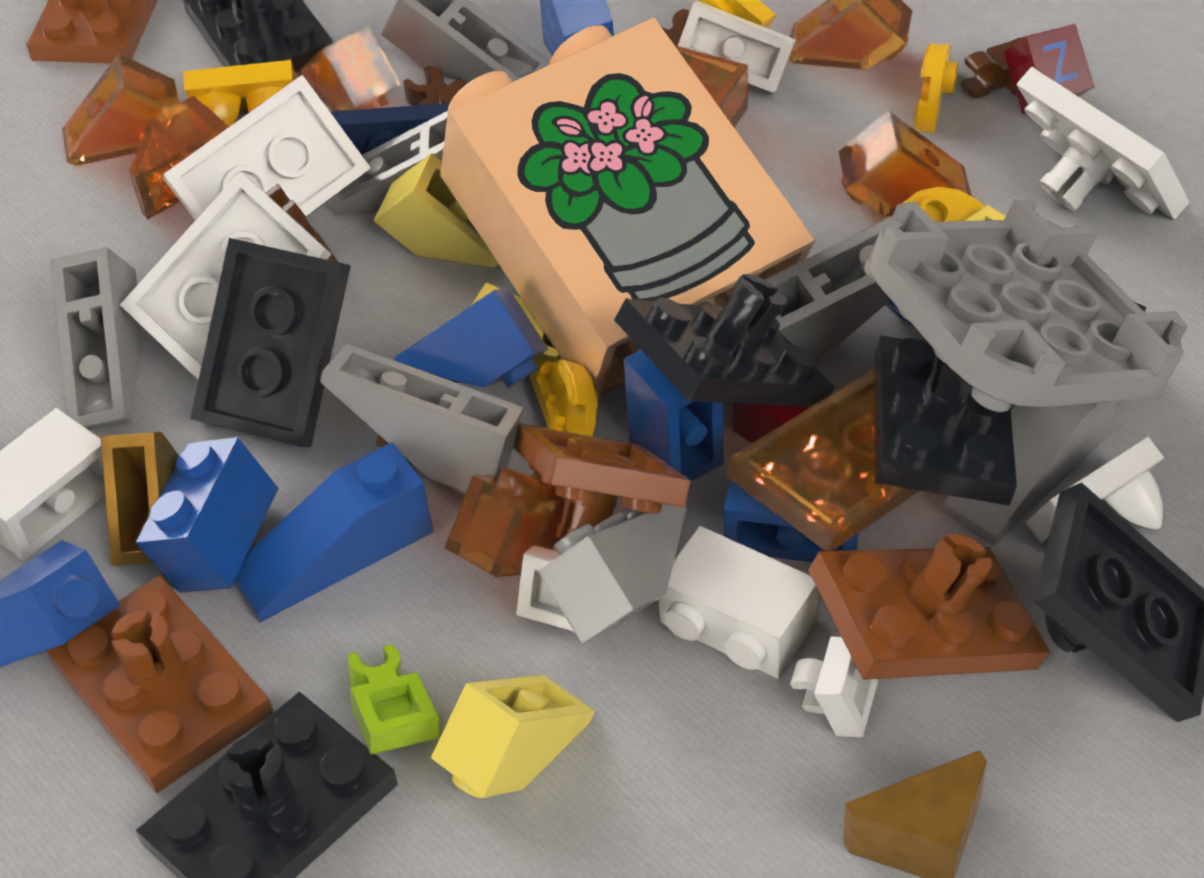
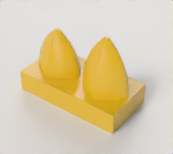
[183,60,297,138]

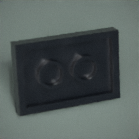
[183,0,336,73]
[190,238,351,447]
[614,274,835,408]
[874,335,1017,506]
[1033,482,1204,722]
[136,691,398,878]

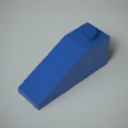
[234,442,433,622]

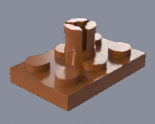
[26,0,158,64]
[513,423,691,539]
[808,533,1050,680]
[46,575,274,794]

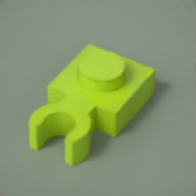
[348,644,439,755]

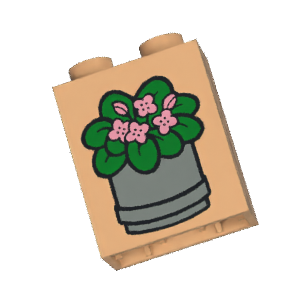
[440,18,815,397]

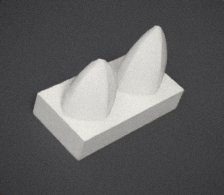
[677,1,796,93]
[1025,437,1164,544]

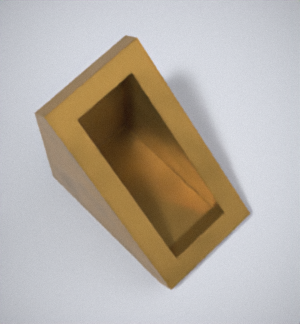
[101,432,179,566]
[843,750,987,878]

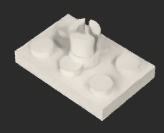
[1016,67,1190,220]
[162,75,371,221]
[120,171,331,380]

